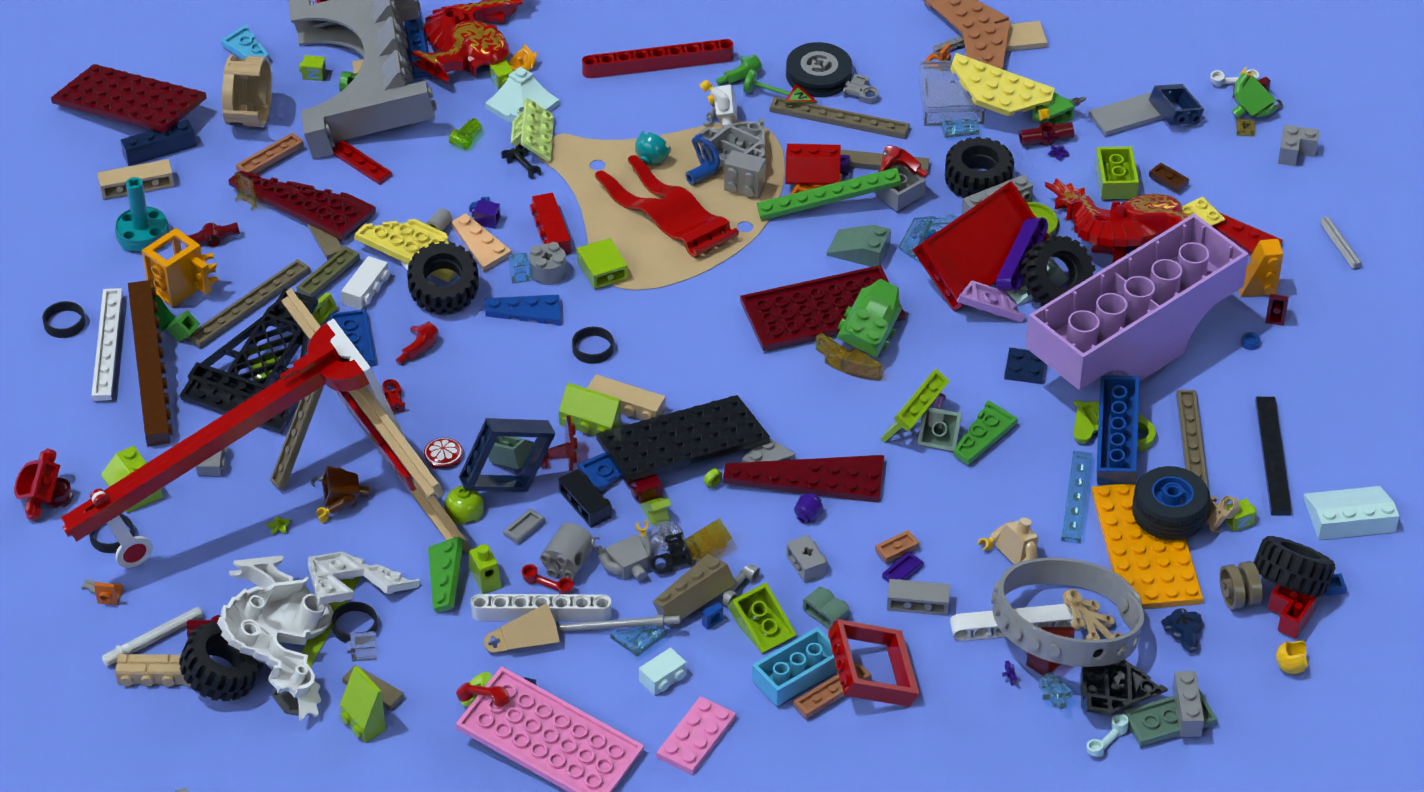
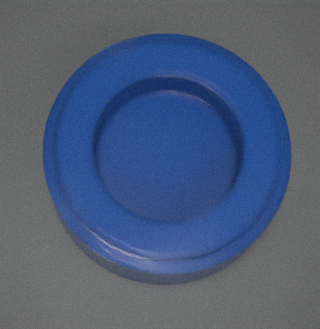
[1241,332,1260,350]

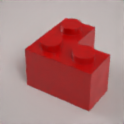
[1268,584,1317,639]

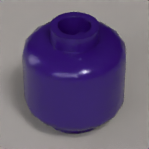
[794,493,823,523]

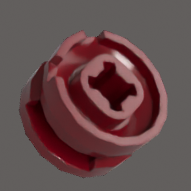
[46,477,73,508]

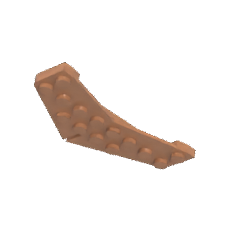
[923,0,1010,69]

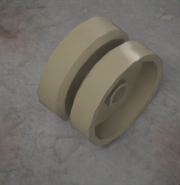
[1219,561,1263,610]

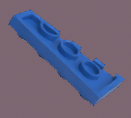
[485,295,561,326]
[577,452,622,492]

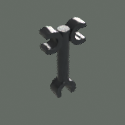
[501,143,541,179]

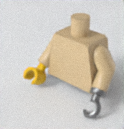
[978,517,1039,565]

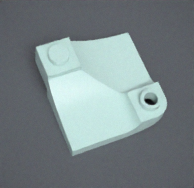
[485,66,559,123]

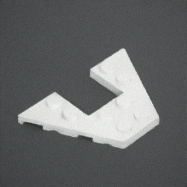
[307,551,420,605]

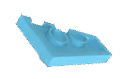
[221,24,269,59]

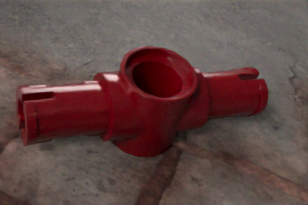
[186,222,240,247]

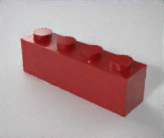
[529,192,571,254]

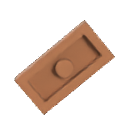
[875,530,919,563]

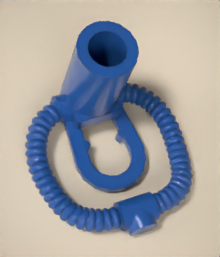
[685,134,720,185]

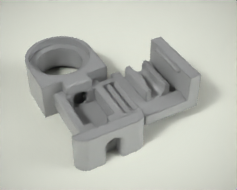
[843,74,878,104]

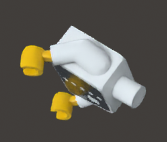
[699,80,737,125]

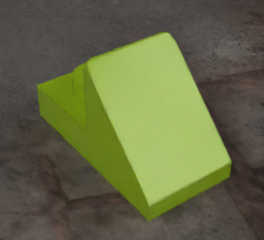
[640,498,671,526]

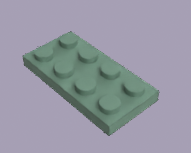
[1123,689,1217,747]

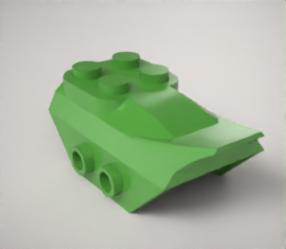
[836,279,902,358]

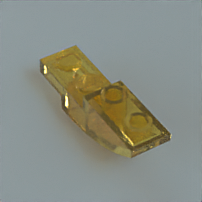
[816,333,883,381]

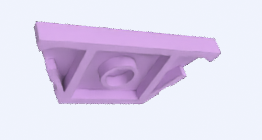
[957,280,1025,323]

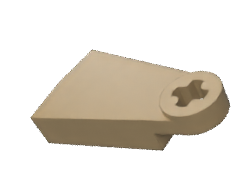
[483,603,560,653]

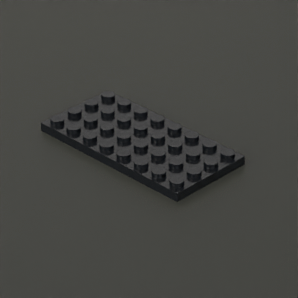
[596,395,770,482]

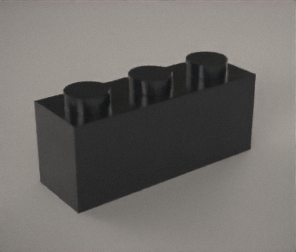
[558,469,612,528]

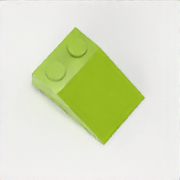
[727,582,797,654]
[339,665,386,743]

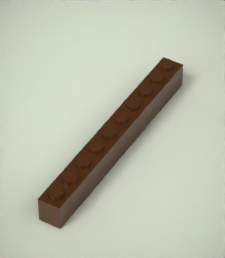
[128,280,173,447]

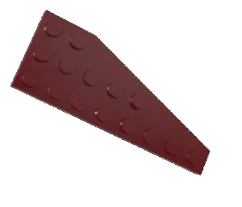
[228,171,376,240]

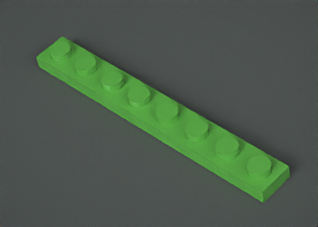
[756,167,901,221]

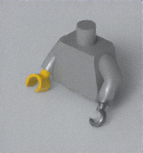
[591,520,652,581]

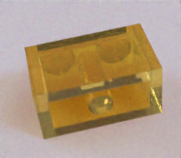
[683,518,732,561]

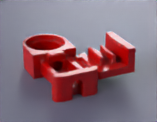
[382,379,405,413]

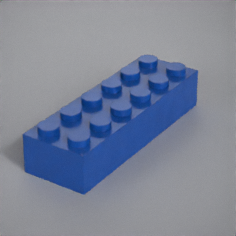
[1096,376,1140,485]

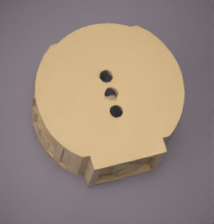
[222,54,273,128]

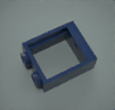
[1149,84,1204,125]

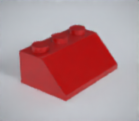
[785,143,841,185]

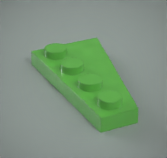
[953,400,1018,465]

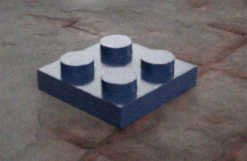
[1004,347,1045,384]

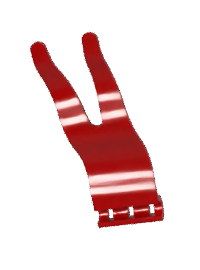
[595,155,739,257]

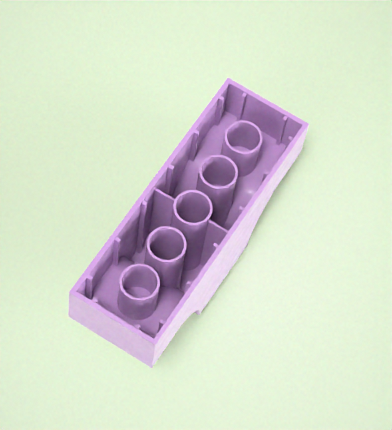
[1026,214,1249,390]

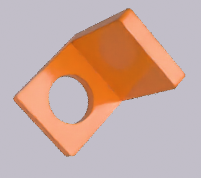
[923,43,952,71]
[94,582,123,605]

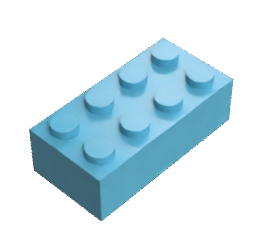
[752,627,838,707]

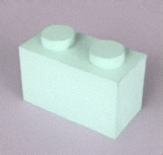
[639,647,687,696]

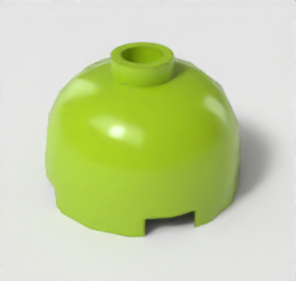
[444,486,484,525]

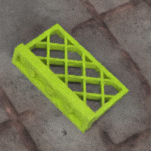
[880,368,950,442]

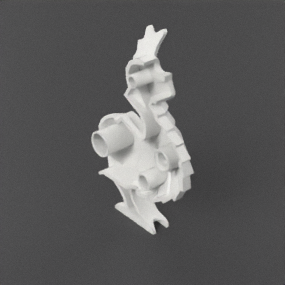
[217,555,334,721]

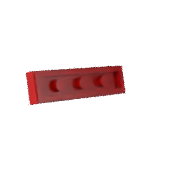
[332,140,392,185]

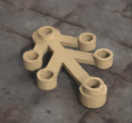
[1063,589,1123,650]

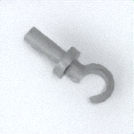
[703,106,716,126]

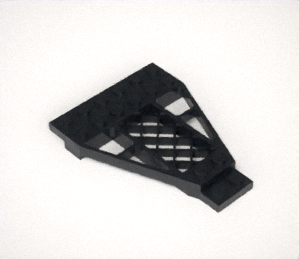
[180,288,319,434]

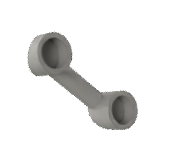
[723,565,760,606]

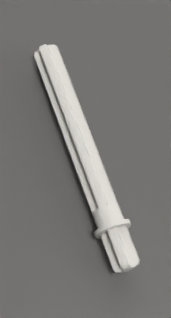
[102,607,203,666]

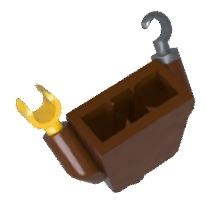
[311,466,369,523]

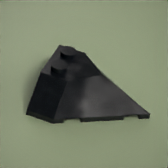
[1080,649,1168,715]

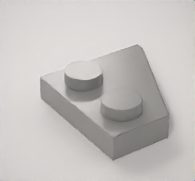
[742,439,795,462]

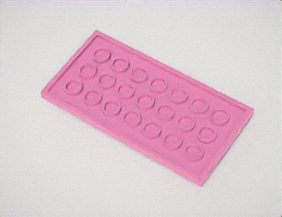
[455,666,644,792]

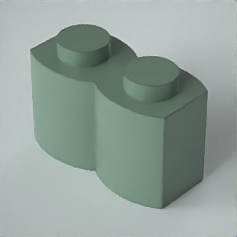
[803,586,850,630]

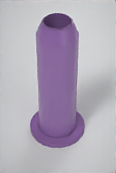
[934,393,946,409]

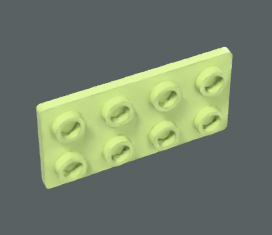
[511,98,554,162]

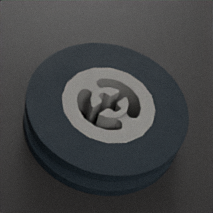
[786,42,852,97]

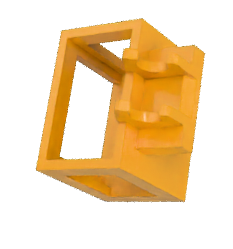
[142,228,219,308]

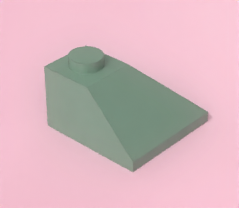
[917,407,962,451]

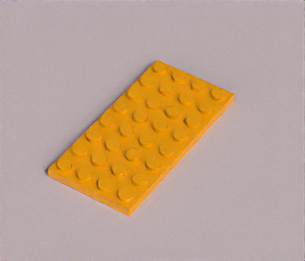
[1091,484,1203,609]

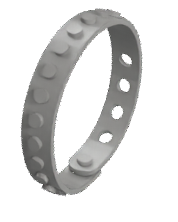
[991,558,1144,667]

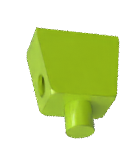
[469,544,501,594]

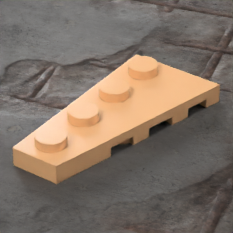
[452,213,512,273]

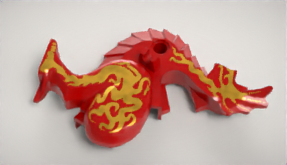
[412,0,523,83]
[1045,179,1188,247]

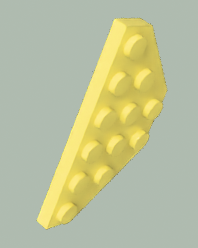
[950,53,1055,116]
[354,219,457,283]

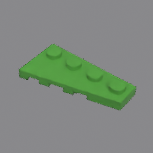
[428,536,464,613]

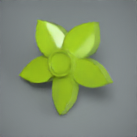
[266,516,290,535]

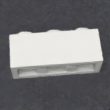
[341,256,390,310]

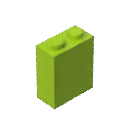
[576,238,628,289]

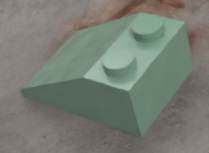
[827,225,891,267]

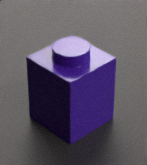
[472,200,501,229]

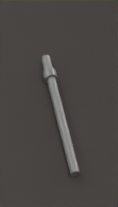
[558,614,681,632]

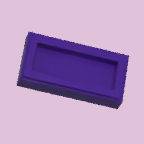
[882,552,924,583]

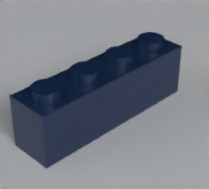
[120,120,196,166]

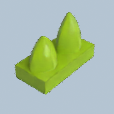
[312,293,338,325]

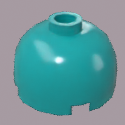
[635,131,671,165]

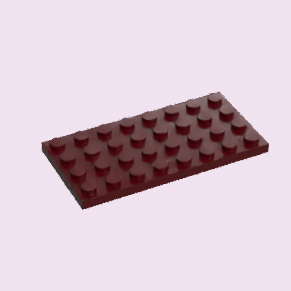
[51,64,207,133]
[740,265,906,351]

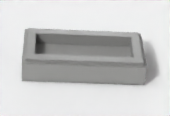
[503,508,545,545]

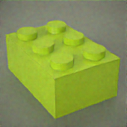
[1095,146,1139,199]

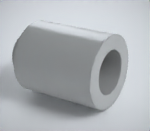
[426,208,452,231]

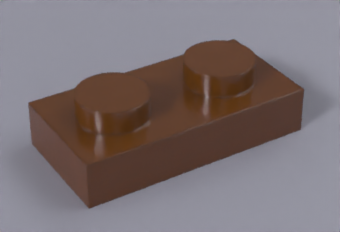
[1149,162,1189,193]

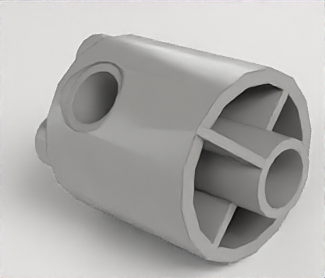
[540,523,595,580]

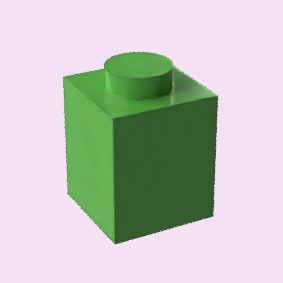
[166,310,200,342]

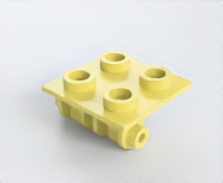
[1182,197,1225,226]

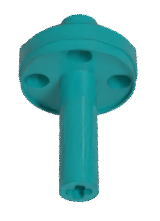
[115,177,169,253]

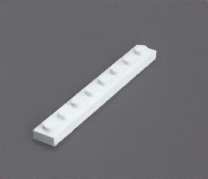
[92,288,123,401]

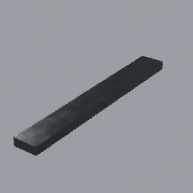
[1255,396,1291,515]

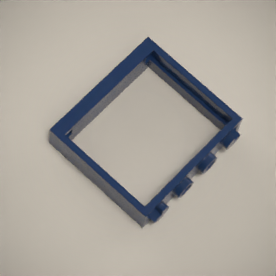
[459,418,556,492]

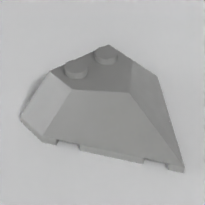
[698,119,765,166]

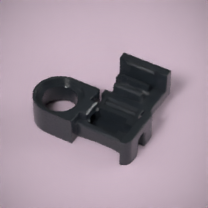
[650,532,692,573]

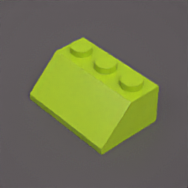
[559,383,621,436]
[101,446,163,513]

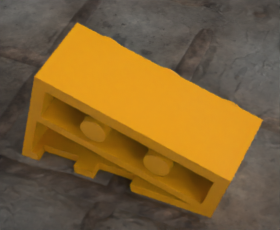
[1238,239,1284,297]

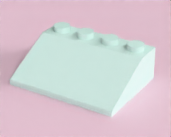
[1303,486,1399,540]

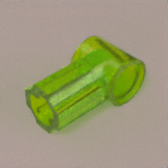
[449,118,482,150]

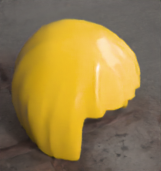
[1276,641,1308,674]

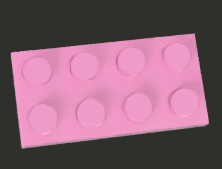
[656,696,736,775]

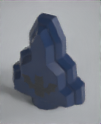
[1161,608,1203,653]

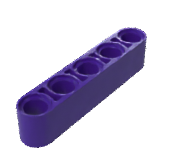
[996,217,1048,291]

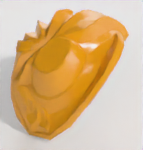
[508,44,537,71]

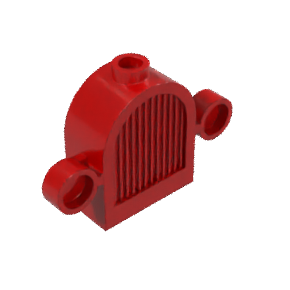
[14,448,60,521]

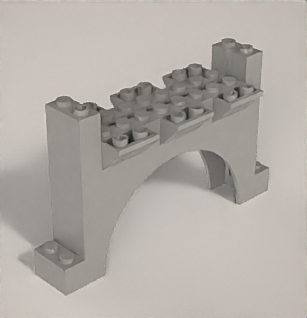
[288,0,437,159]

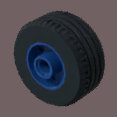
[1132,466,1210,540]

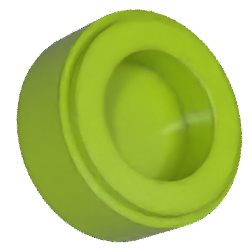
[703,468,722,488]

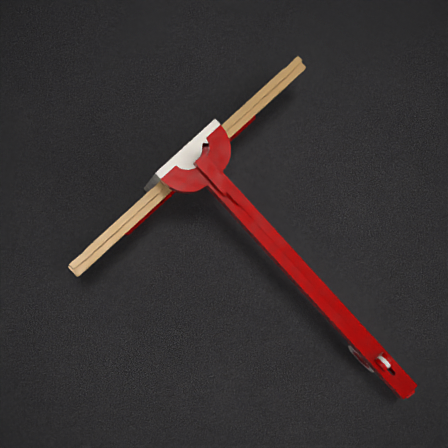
[61,288,471,568]

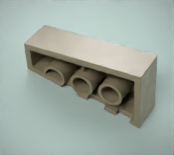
[652,554,736,626]

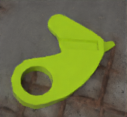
[1073,400,1156,451]

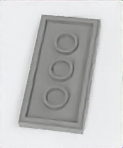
[1088,92,1164,136]

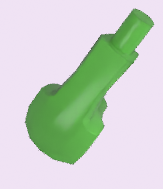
[715,54,762,86]

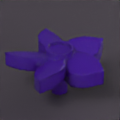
[1048,145,1069,160]
[1002,660,1017,686]

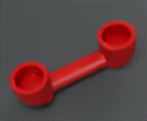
[521,564,574,594]
[456,682,510,707]

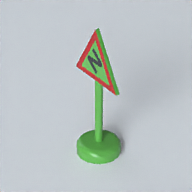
[743,69,818,103]

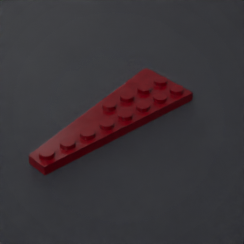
[723,455,884,503]

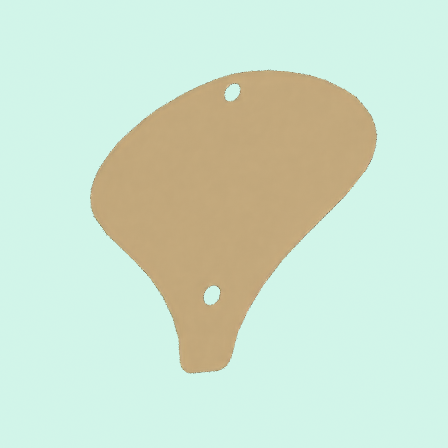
[538,121,785,290]

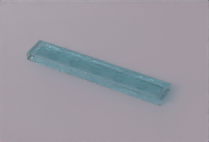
[1061,450,1093,544]

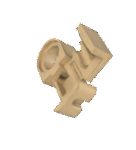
[1205,496,1240,533]

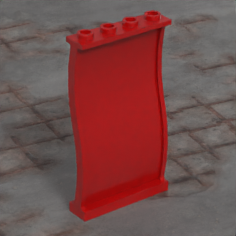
[912,181,1050,311]

